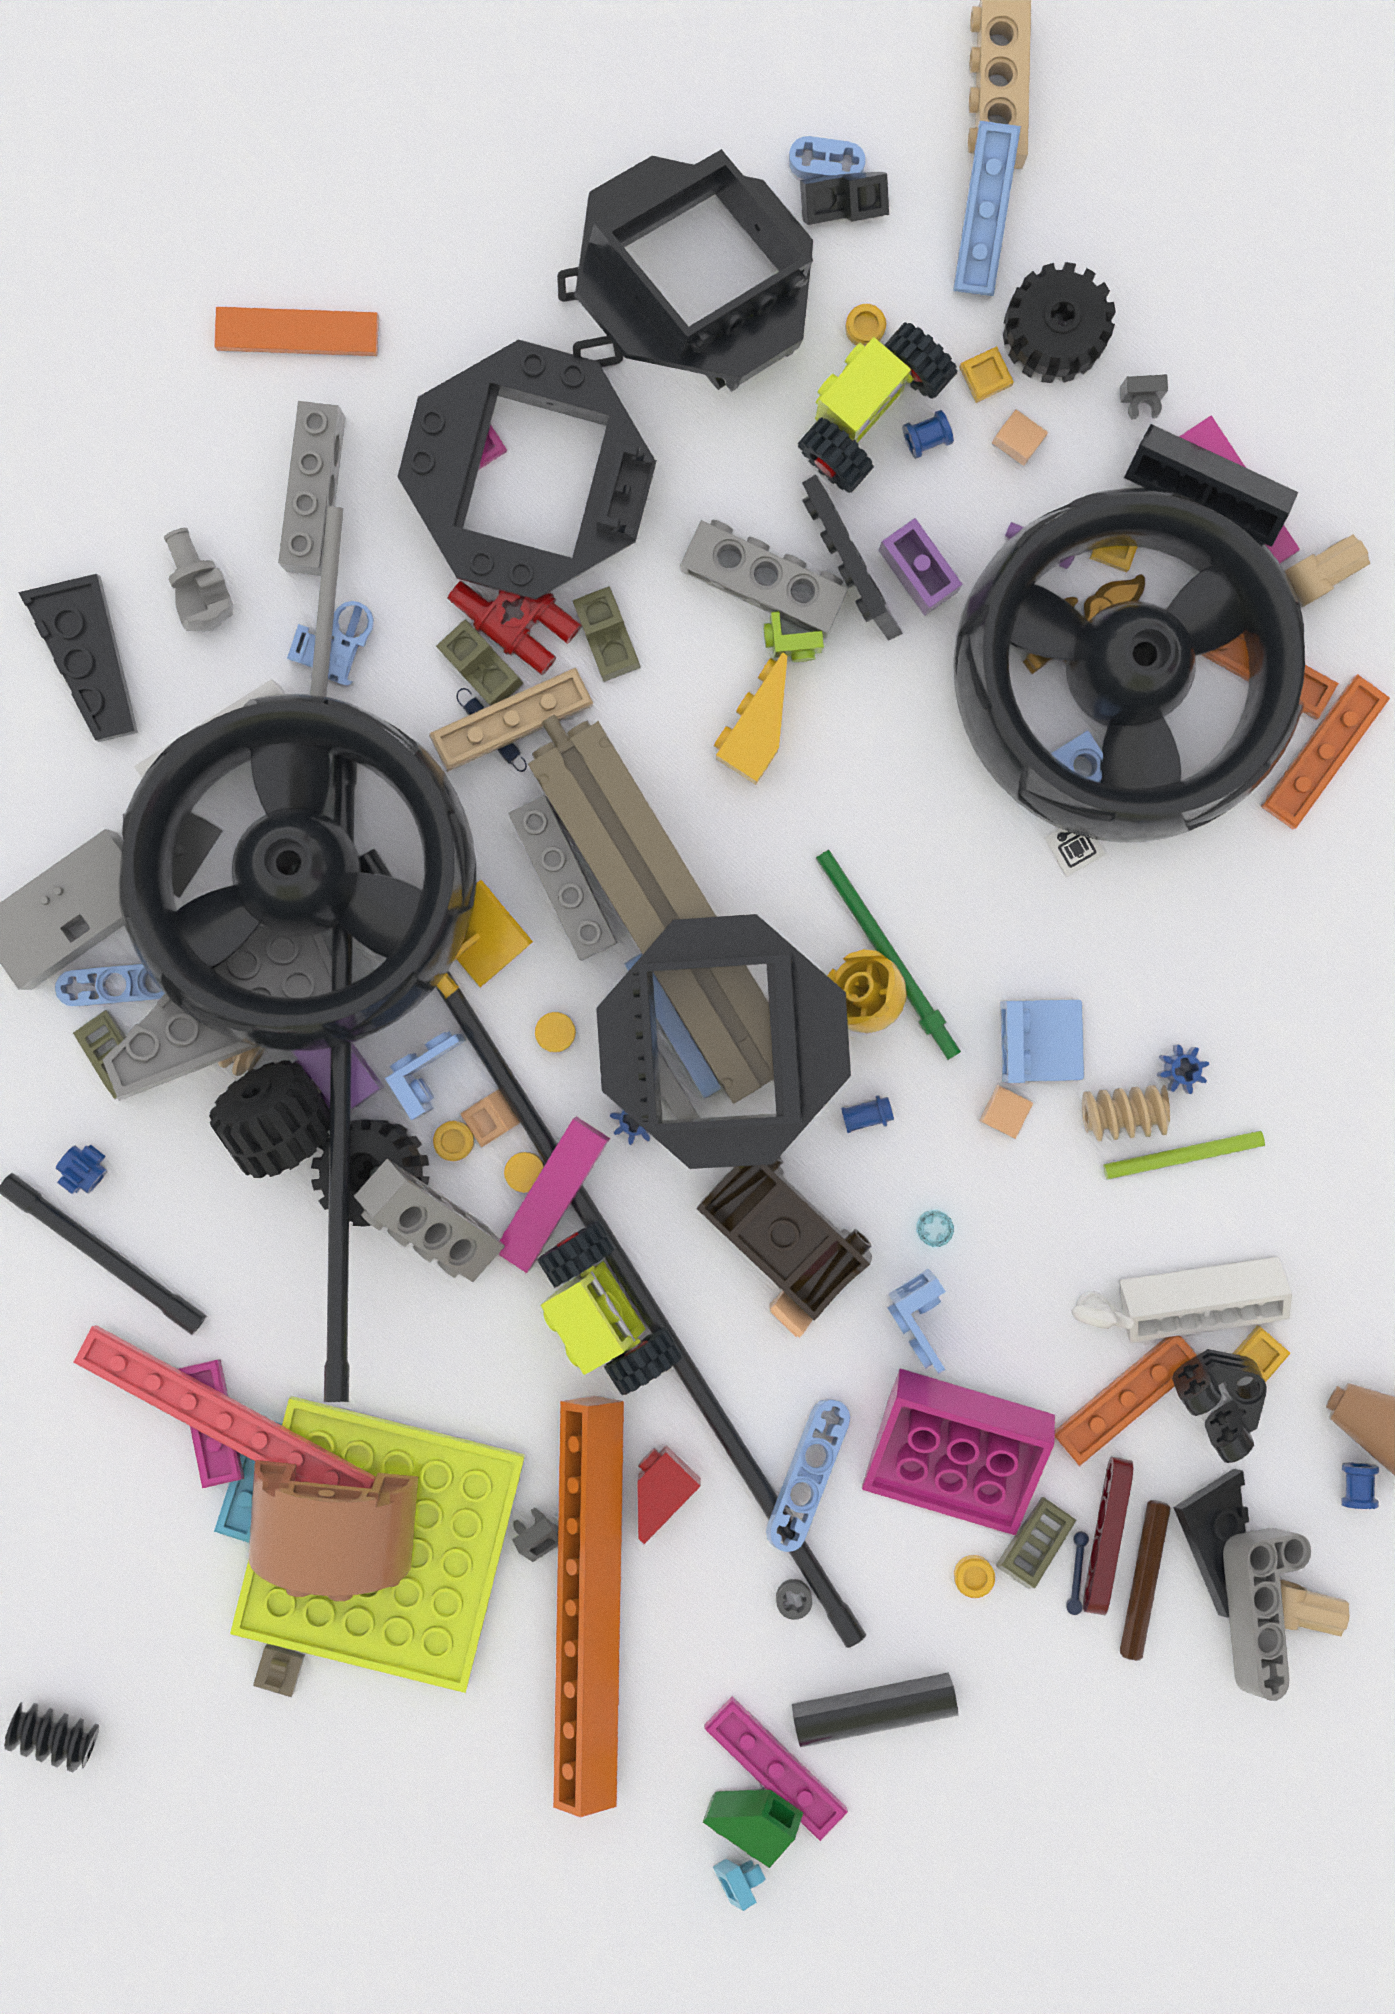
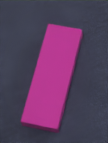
[178,1359,245,1489]

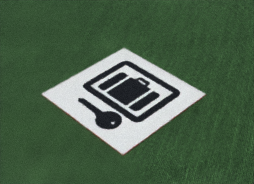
[1044,828,1106,877]

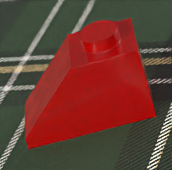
[637,1445,701,1544]

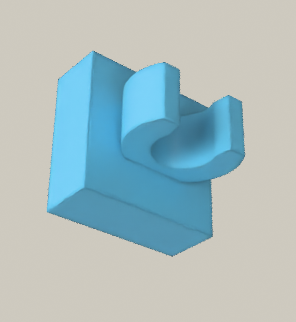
[713,1859,766,1911]

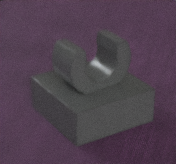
[1120,374,1168,420]
[512,1508,558,1562]

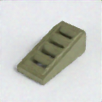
[73,1010,126,1100]
[996,1497,1077,1589]

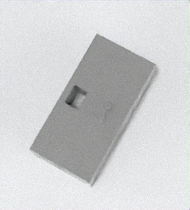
[0,829,124,990]

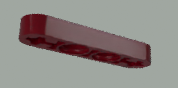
[1083,1457,1134,1616]

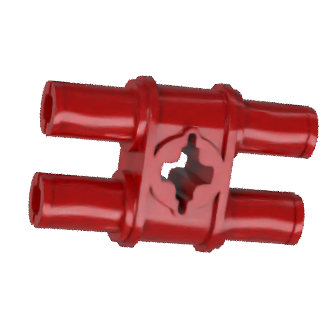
[447,581,582,675]

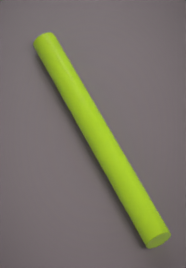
[1103,1130,1265,1180]

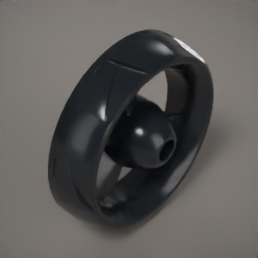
[953,488,1305,843]
[118,694,477,1051]

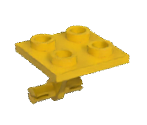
[437,880,533,998]

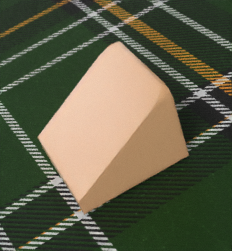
[992,409,1048,466]
[979,1085,1033,1139]
[460,1089,520,1148]
[769,1291,813,1338]

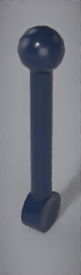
[1066,1531,1089,1615]

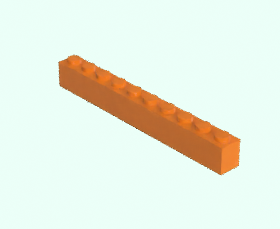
[553,1396,624,1818]

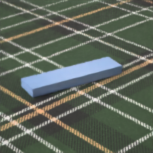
[953,121,1021,296]

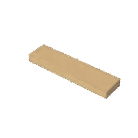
[429,667,593,772]

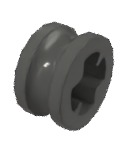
[776,1579,812,1620]

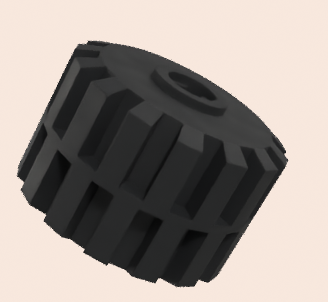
[1003,262,1116,383]
[209,1060,330,1178]
[311,1119,430,1227]

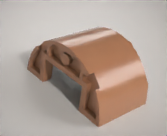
[248,1460,418,1601]

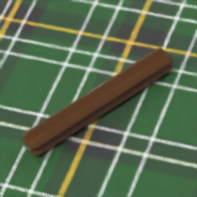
[1120,1500,1171,1661]

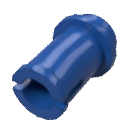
[841,1095,894,1133]

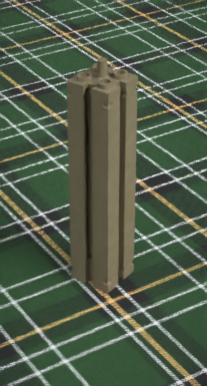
[528,715,774,1104]

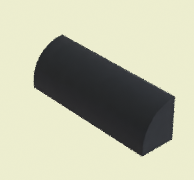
[1124,424,1298,547]
[792,1672,959,1748]

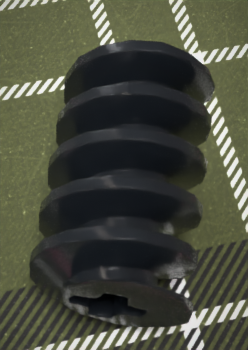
[4,1702,99,1773]

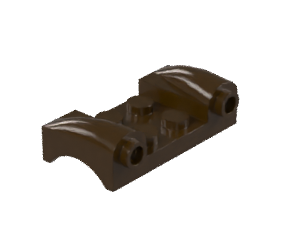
[696,1157,872,1321]

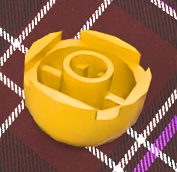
[827,949,906,1034]

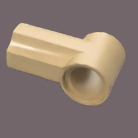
[1285,534,1371,608]
[1280,1579,1350,1637]

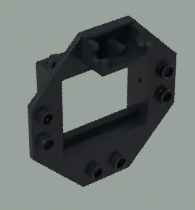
[574,149,813,392]
[397,339,657,600]
[596,914,851,1169]

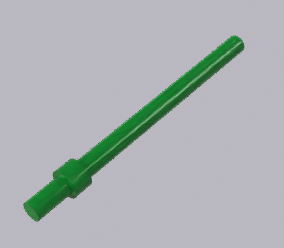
[816,849,961,1060]

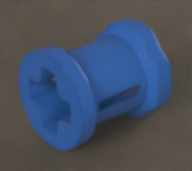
[902,410,954,459]
[1341,1462,1379,1509]

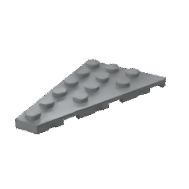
[103,867,332,1101]

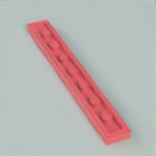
[73,1325,376,1489]

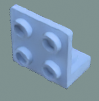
[1000,1000,1084,1083]
[385,1031,466,1120]
[887,1269,946,1374]

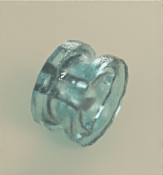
[916,1210,954,1247]

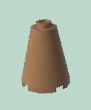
[1325,1383,1395,1476]

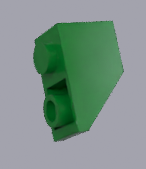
[703,1790,803,1868]

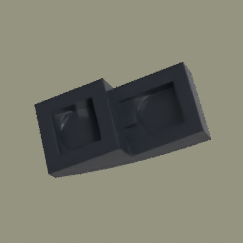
[800,172,889,225]

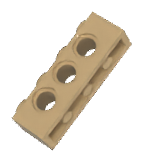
[968,0,1031,169]

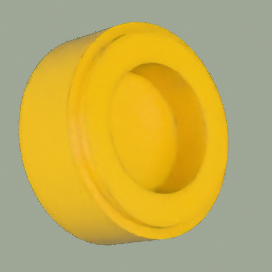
[845,304,886,346]
[535,1012,576,1052]
[433,1120,474,1161]
[504,1152,544,1193]
[954,1555,995,1598]

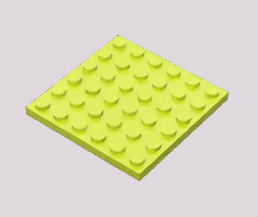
[230,1396,525,1693]

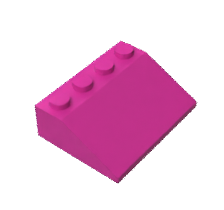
[862,1368,1055,1536]

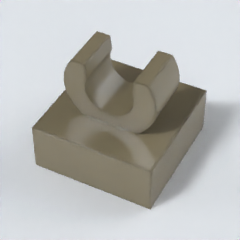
[253,1644,305,1697]

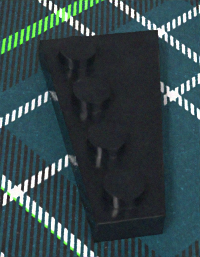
[802,475,903,641]
[18,573,138,742]

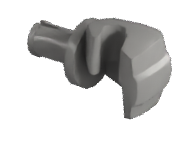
[164,528,233,632]

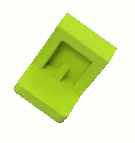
[763,611,824,662]

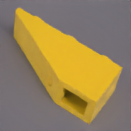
[714,652,788,785]

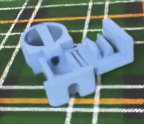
[287,601,374,686]

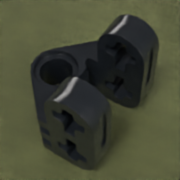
[1172,1349,1267,1463]

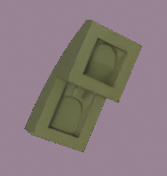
[572,586,641,682]
[436,619,524,706]

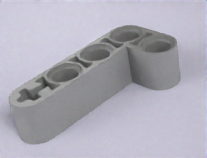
[1223,1528,1311,1701]

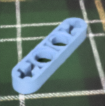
[624,953,722,1099]
[55,964,165,1006]
[766,1399,850,1552]

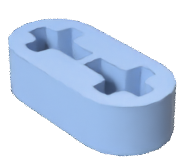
[789,136,865,179]

